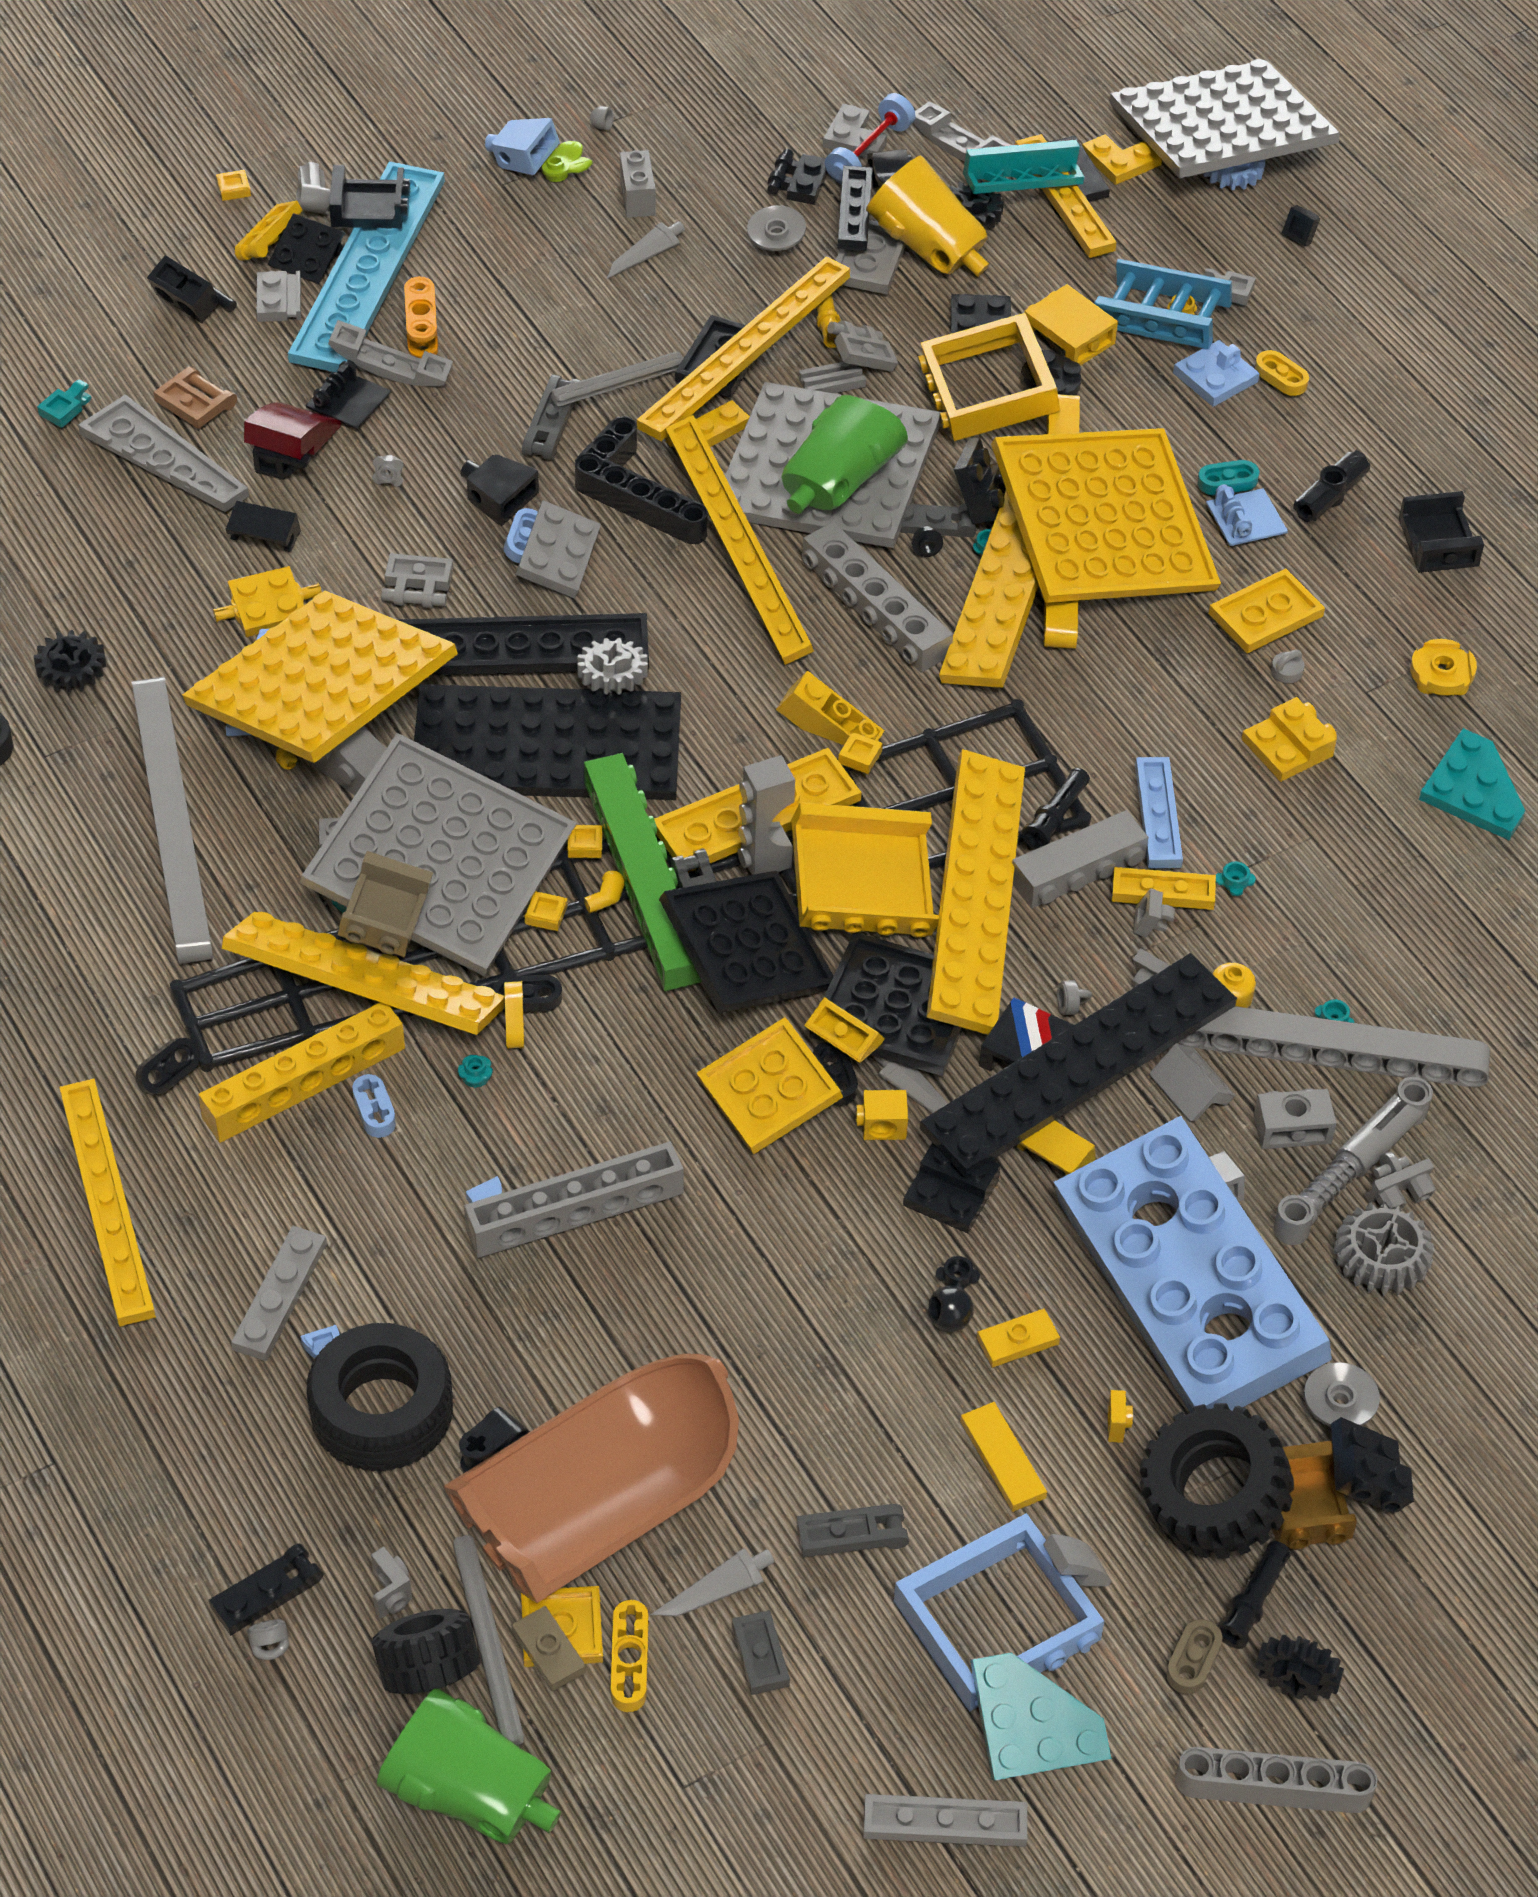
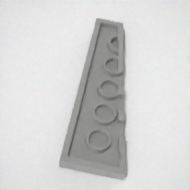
[78,395,249,512]

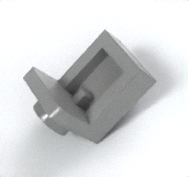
[371,1546,412,1618]

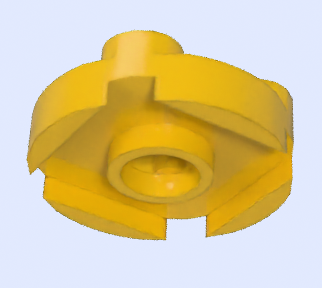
[1410,639,1477,695]

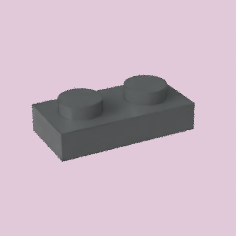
[732,1610,790,1695]

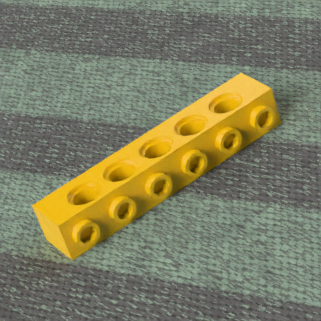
[198,1003,405,1143]

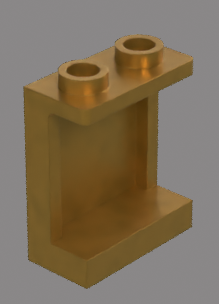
[1272,1441,1357,1550]

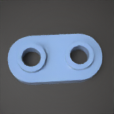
[504,508,538,563]

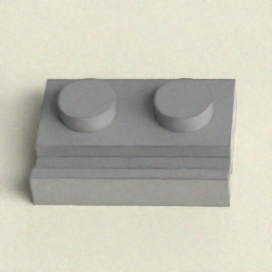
[256,271,301,322]

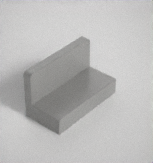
[1150,1043,1236,1122]

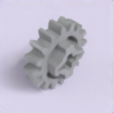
[577,638,648,694]

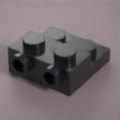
[954,437,1006,524]
[903,1143,1001,1234]
[1331,1417,1414,1513]

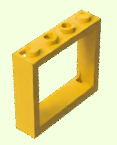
[918,313,1061,441]

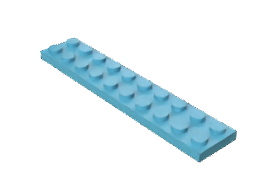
[288,161,445,372]

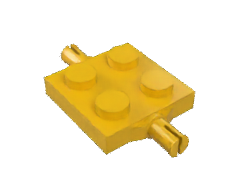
[213,566,322,637]

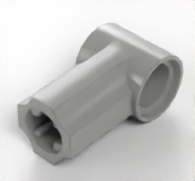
[295,162,330,214]

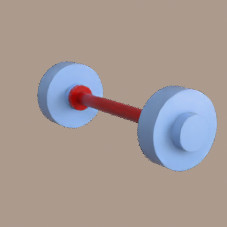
[825,93,916,185]

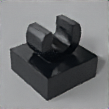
[1282,205,1320,246]

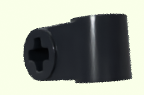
[459,1407,530,1474]

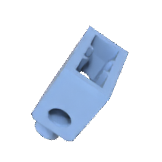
[485,118,560,175]

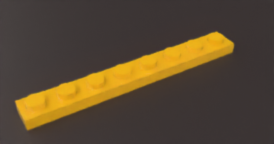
[59,1079,156,1327]

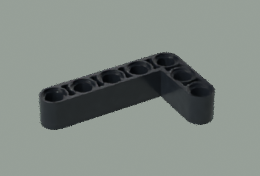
[575,416,707,544]

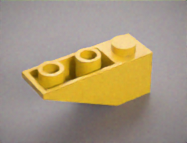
[776,671,885,745]

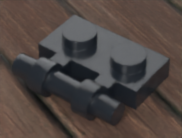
[767,149,828,205]

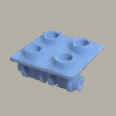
[1206,484,1288,546]

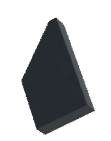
[252,446,311,479]

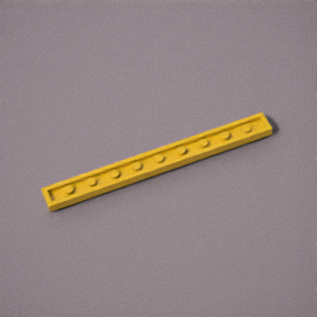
[637,256,850,441]
[665,415,814,665]

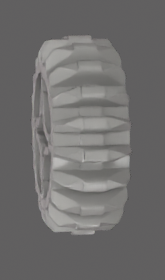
[1334,1202,1434,1296]

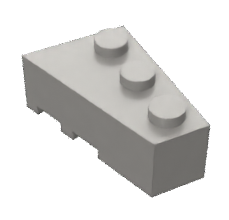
[307,726,386,796]

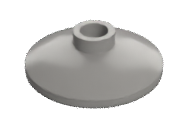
[747,205,806,251]
[1304,1362,1380,1427]

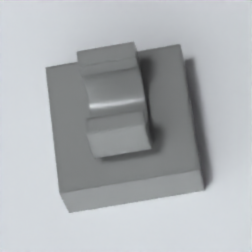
[1134,888,1175,937]
[1133,948,1170,987]

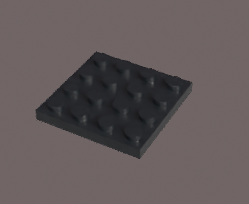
[659,871,834,1013]
[809,933,963,1076]

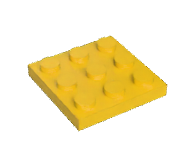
[696,1017,843,1155]

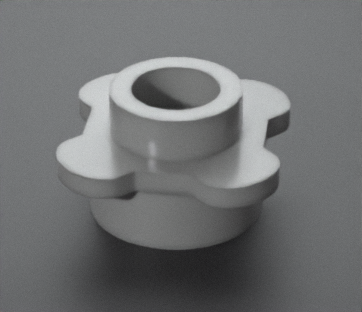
[372,455,404,487]

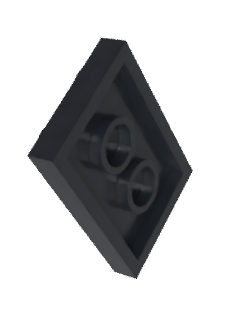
[675,315,753,398]

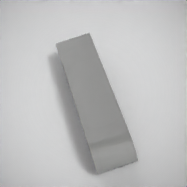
[1175,1747,1378,1813]

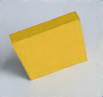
[521,1586,603,1667]

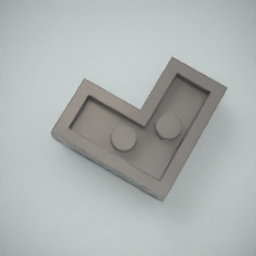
[823,104,887,159]

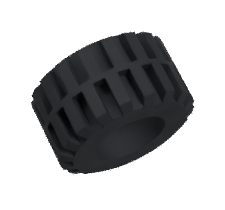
[371,1609,480,1694]

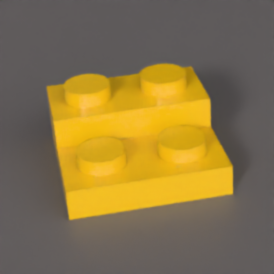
[1241,697,1337,782]

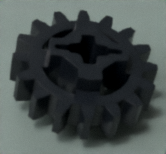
[949,182,1004,229]
[33,630,107,693]
[1255,1635,1344,1701]

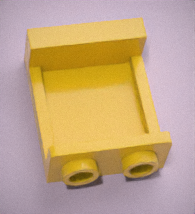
[1024,284,1118,366]

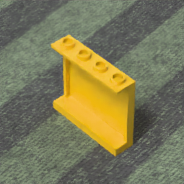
[791,802,939,937]

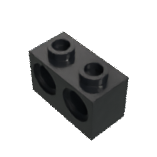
[147,255,220,323]

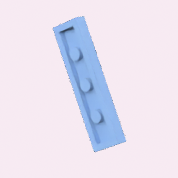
[1135,757,1183,868]

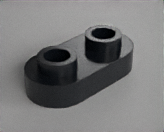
[493,975,562,1012]
[135,1038,200,1095]
[813,1041,858,1106]

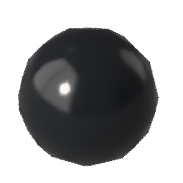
[928,1285,974,1332]

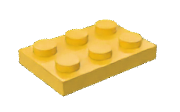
[1208,568,1325,654]

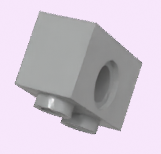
[620,150,656,218]
[1254,1088,1336,1149]

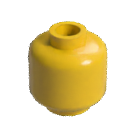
[1213,963,1256,1008]

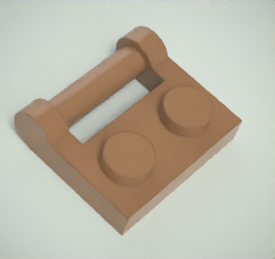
[153,366,237,429]

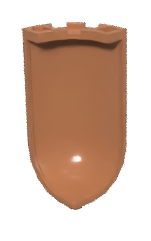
[443,1354,739,1603]

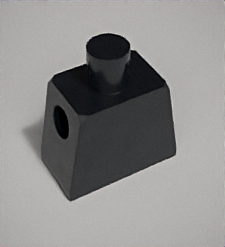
[460,454,539,526]

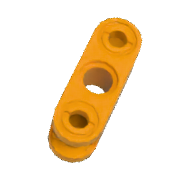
[404,276,438,358]

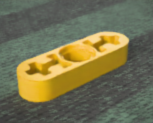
[611,1600,649,1712]

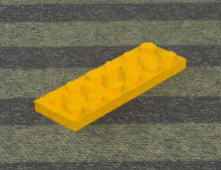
[654,748,861,873]

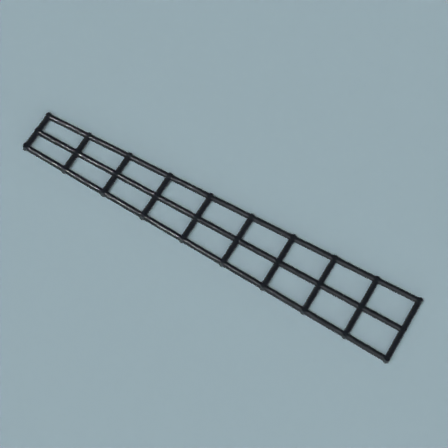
[170,699,1091,1072]

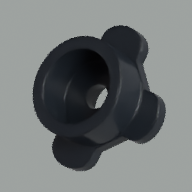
[936,1256,980,1289]

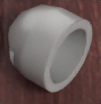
[590,106,614,130]

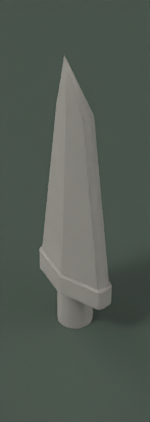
[607,221,685,279]
[874,1056,948,1113]
[650,1548,774,1617]

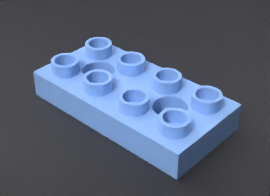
[1054,1116,1332,1413]

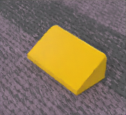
[804,997,885,1063]

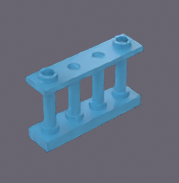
[1094,259,1232,349]

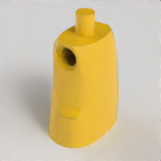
[866,155,990,277]

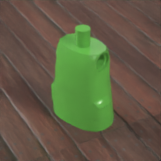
[781,395,908,514]
[376,1689,561,1844]

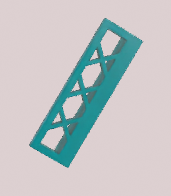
[963,140,1084,194]

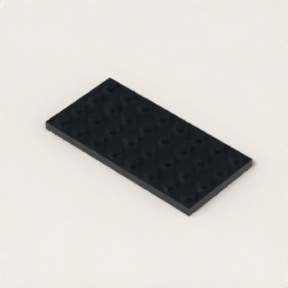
[414,684,681,800]

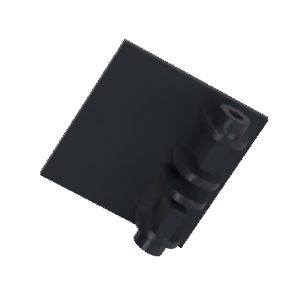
[267,213,345,284]
[306,360,391,429]

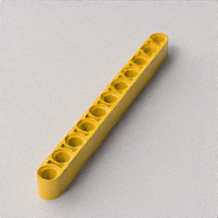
[1044,394,1080,649]

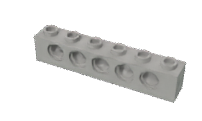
[802,522,953,673]
[464,1141,684,1258]

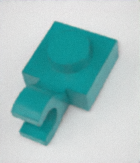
[37,379,92,428]

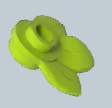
[541,141,593,182]

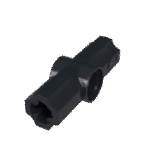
[1293,449,1370,523]

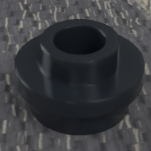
[911,526,943,557]

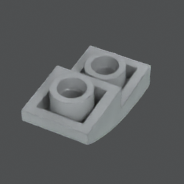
[1043,1534,1112,1586]

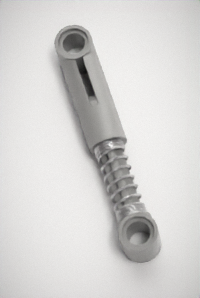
[1273,1077,1433,1245]

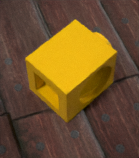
[856,1090,908,1140]

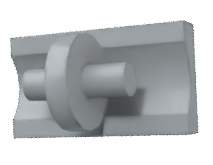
[1365,1152,1436,1210]

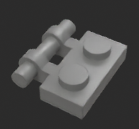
[827,321,898,372]
[381,553,454,609]

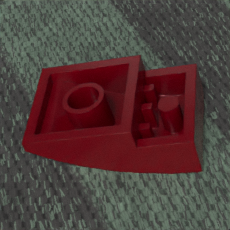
[244,402,341,459]

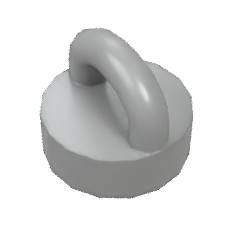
[1271,650,1305,683]
[1057,980,1092,1015]
[247,1619,289,1660]

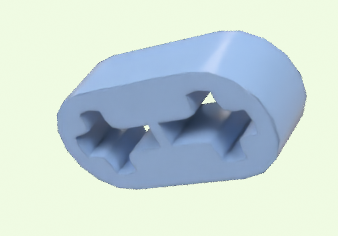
[352,1074,396,1138]

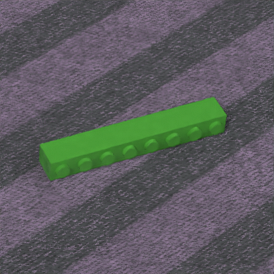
[584,753,702,991]

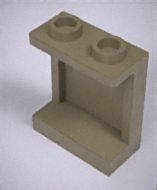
[338,851,433,957]

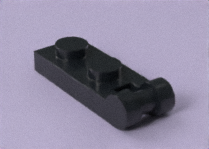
[209,1543,324,1636]

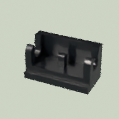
[225,501,301,552]

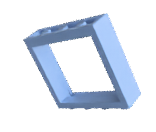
[894,1513,1104,1712]

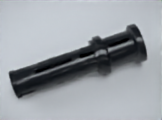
[1021,768,1090,849]
[1217,1541,1291,1649]

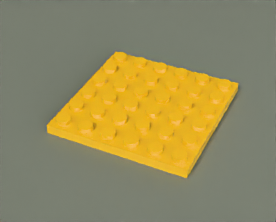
[991,428,1221,603]
[182,591,458,763]

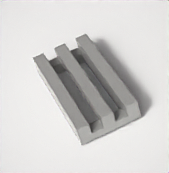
[799,362,866,393]

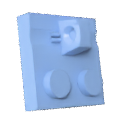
[1173,340,1260,407]

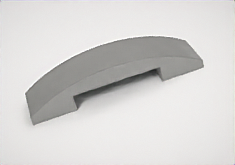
[913,101,1010,161]
[328,320,453,386]

